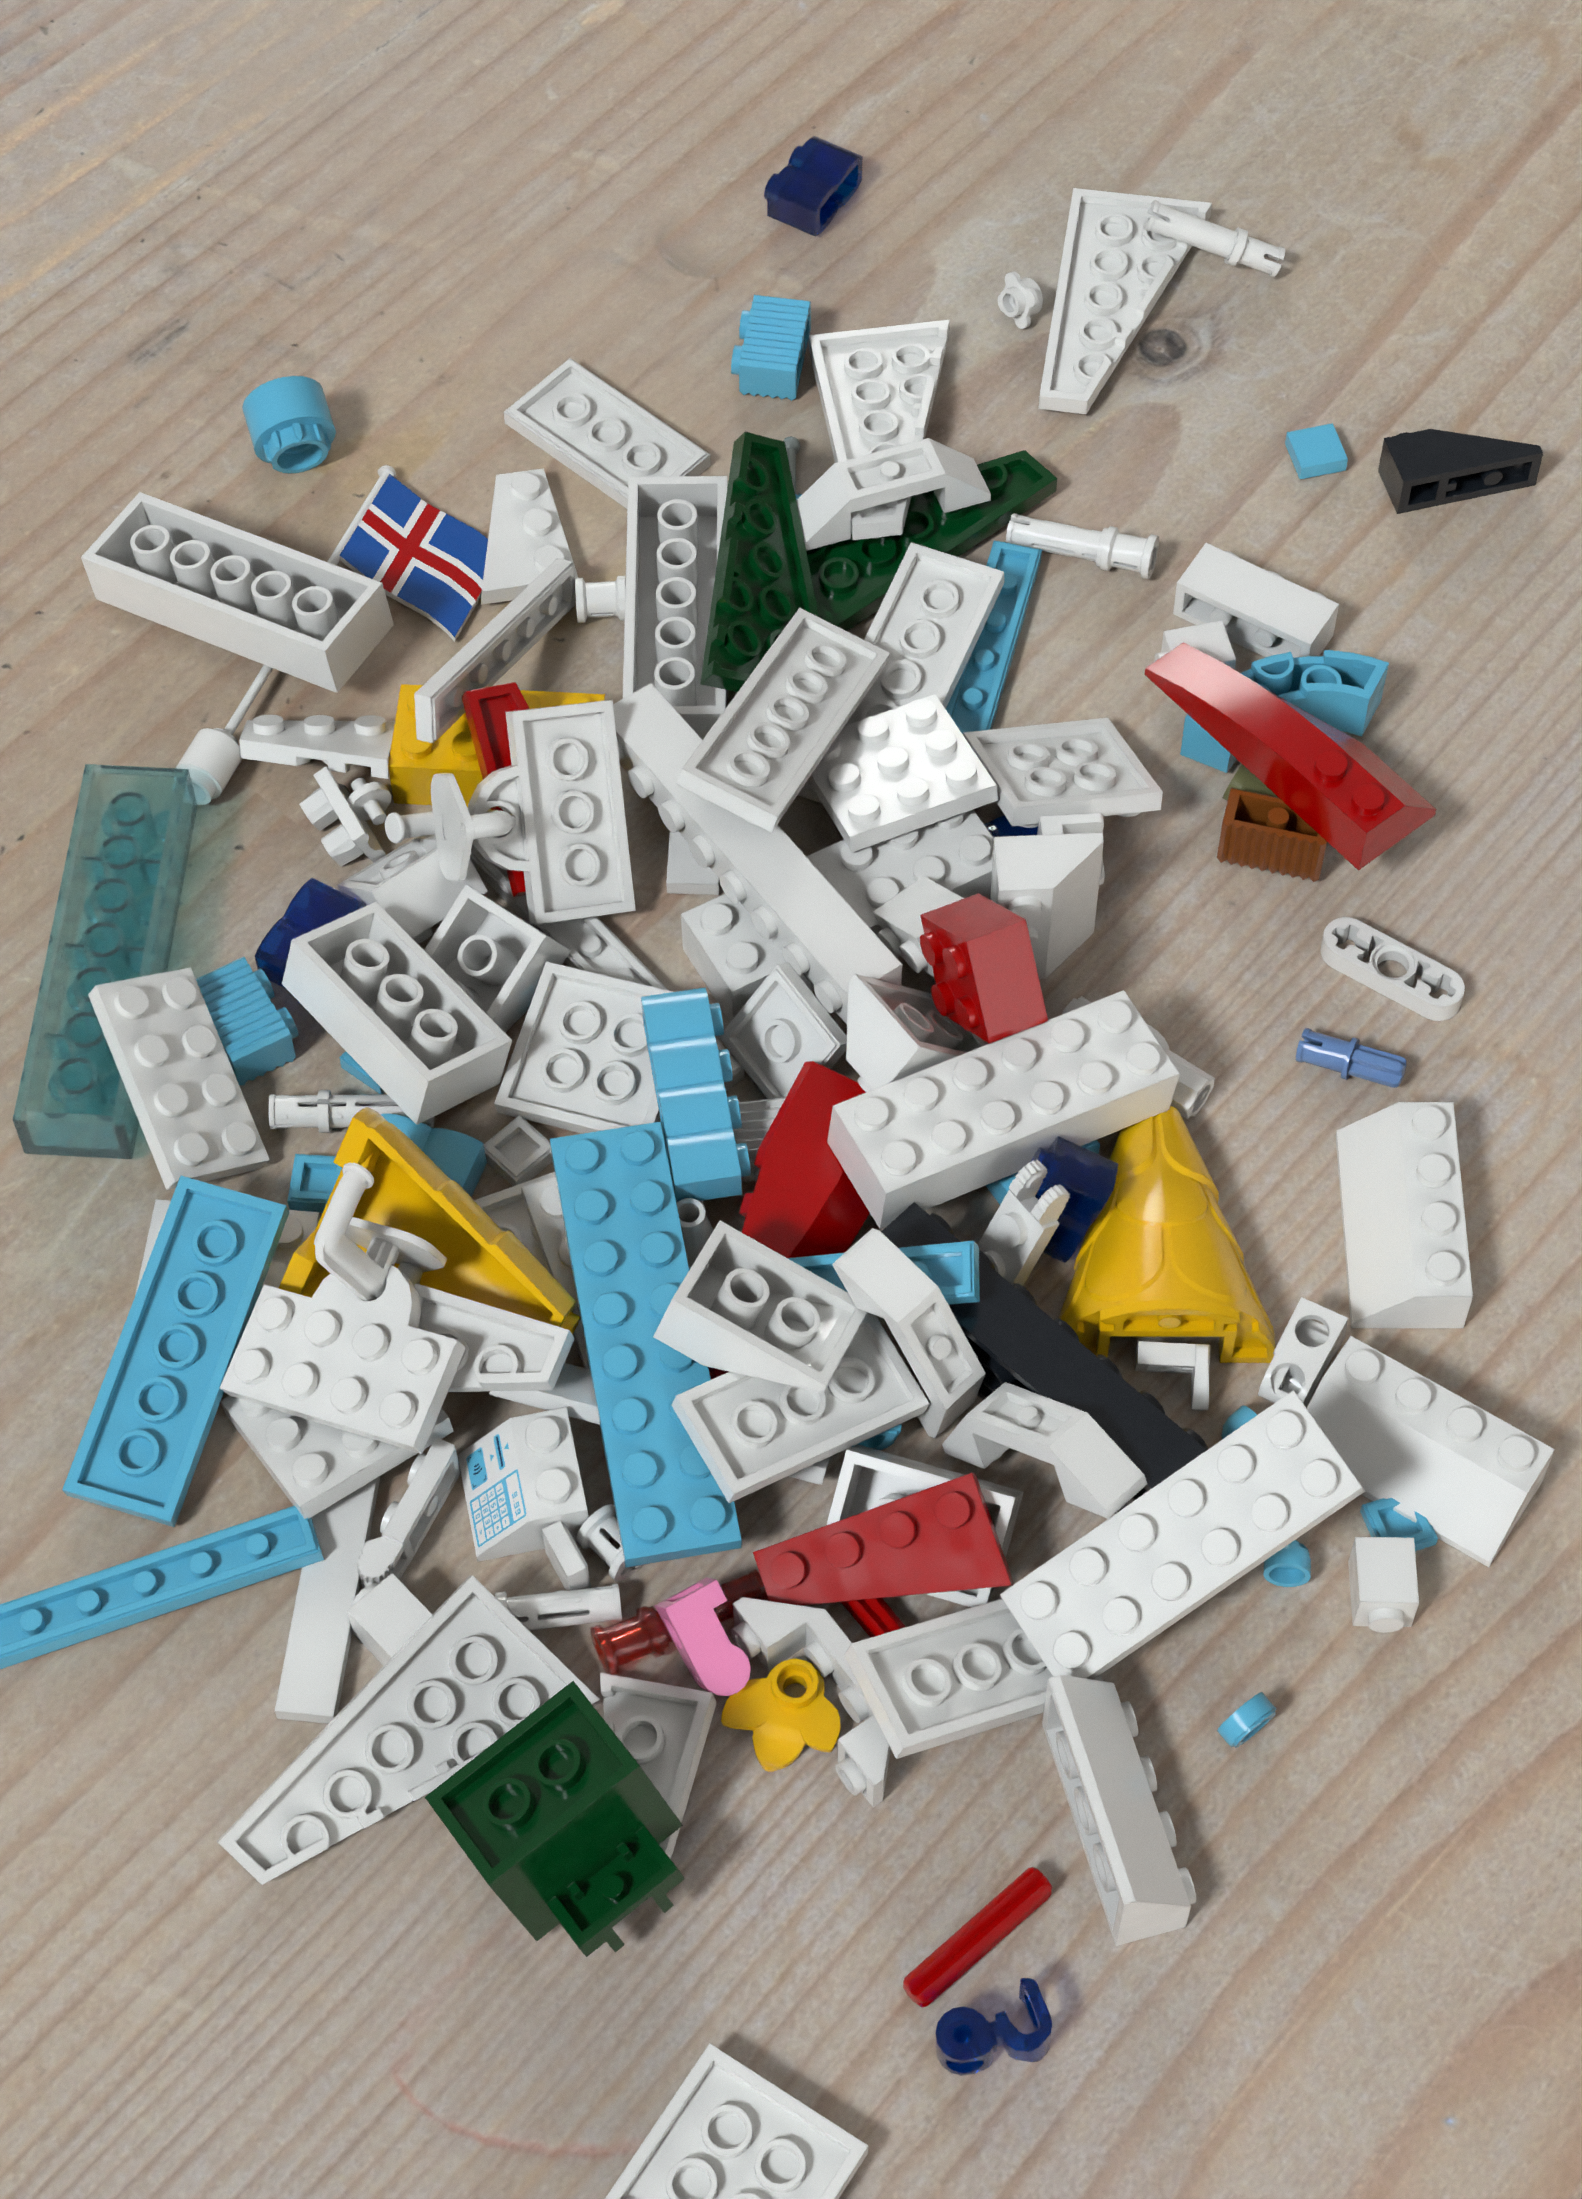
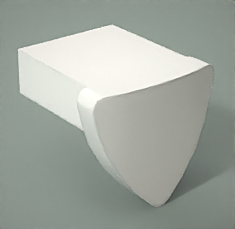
[1135,1341,1211,1410]

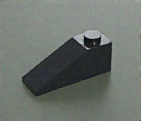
[1378,429,1543,514]

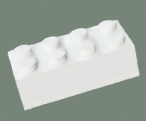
[282,902,512,1125]

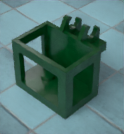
[425,1681,685,1957]

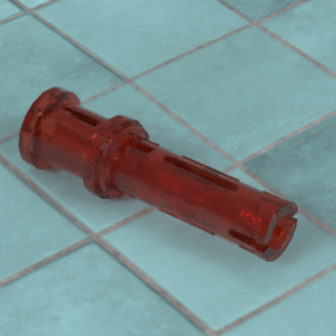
[590,1569,769,1675]

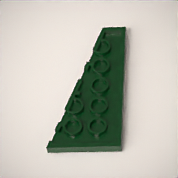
[700,432,819,692]
[806,450,1057,631]

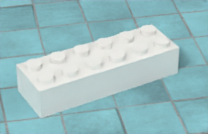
[623,476,728,740]
[81,492,394,693]
[681,810,994,1022]
[827,990,1180,1229]

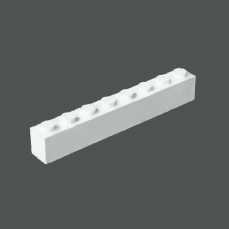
[613,683,902,1024]

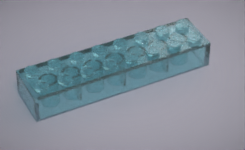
[13,764,198,1160]

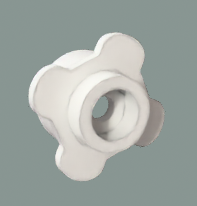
[998,272,1043,329]

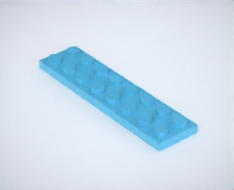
[550,1122,742,1568]

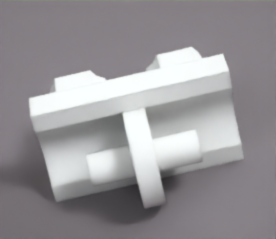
[299,766,392,867]

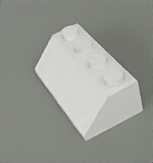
[1336,1102,1473,1328]
[1307,1336,1555,1567]
[1042,1675,1196,1946]

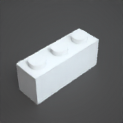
[1173,543,1339,658]

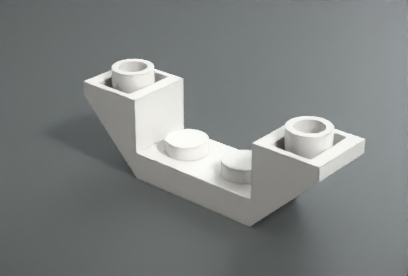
[796,438,991,551]
[832,1228,986,1439]
[942,1382,1147,1519]
[731,1597,891,1808]

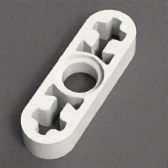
[1320,917,1465,1021]

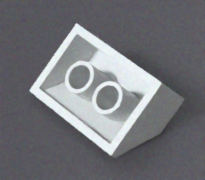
[990,833,1104,979]
[846,974,986,1092]
[827,1444,1023,1608]

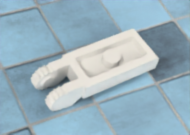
[978,1160,1070,1286]
[356,1437,461,1588]

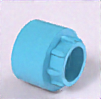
[242,376,336,473]

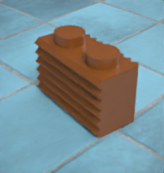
[1217,787,1328,882]

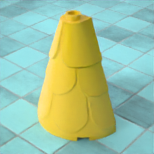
[1058,1106,1276,1363]
[279,1107,581,1335]

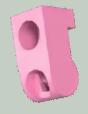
[655,1577,751,1696]

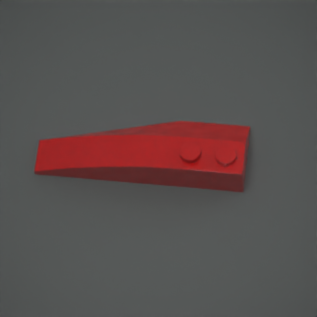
[1144,642,1437,870]
[708,1061,870,1380]

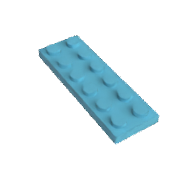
[62,1176,289,1527]

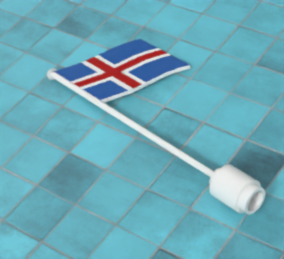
[173,465,488,805]

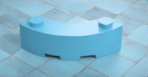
[1180,650,1389,773]

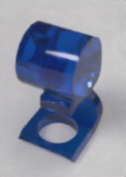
[935,1978,1052,2076]

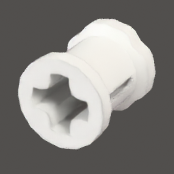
[575,576,626,623]
[576,1504,643,1582]

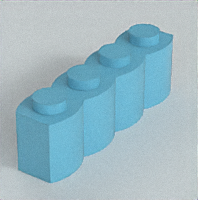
[641,987,751,1203]

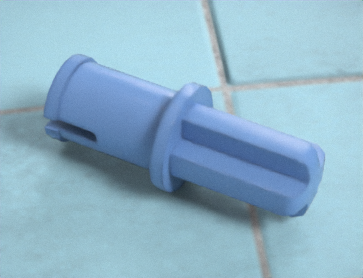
[1296,1028,1407,1088]

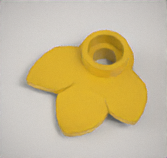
[721,1659,841,1772]

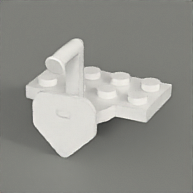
[385,700,636,924]
[220,1162,466,1454]

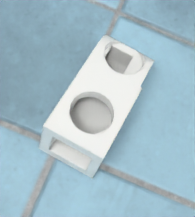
[1258,1297,1348,1407]

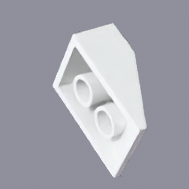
[424,884,571,1033]
[653,1221,867,1393]

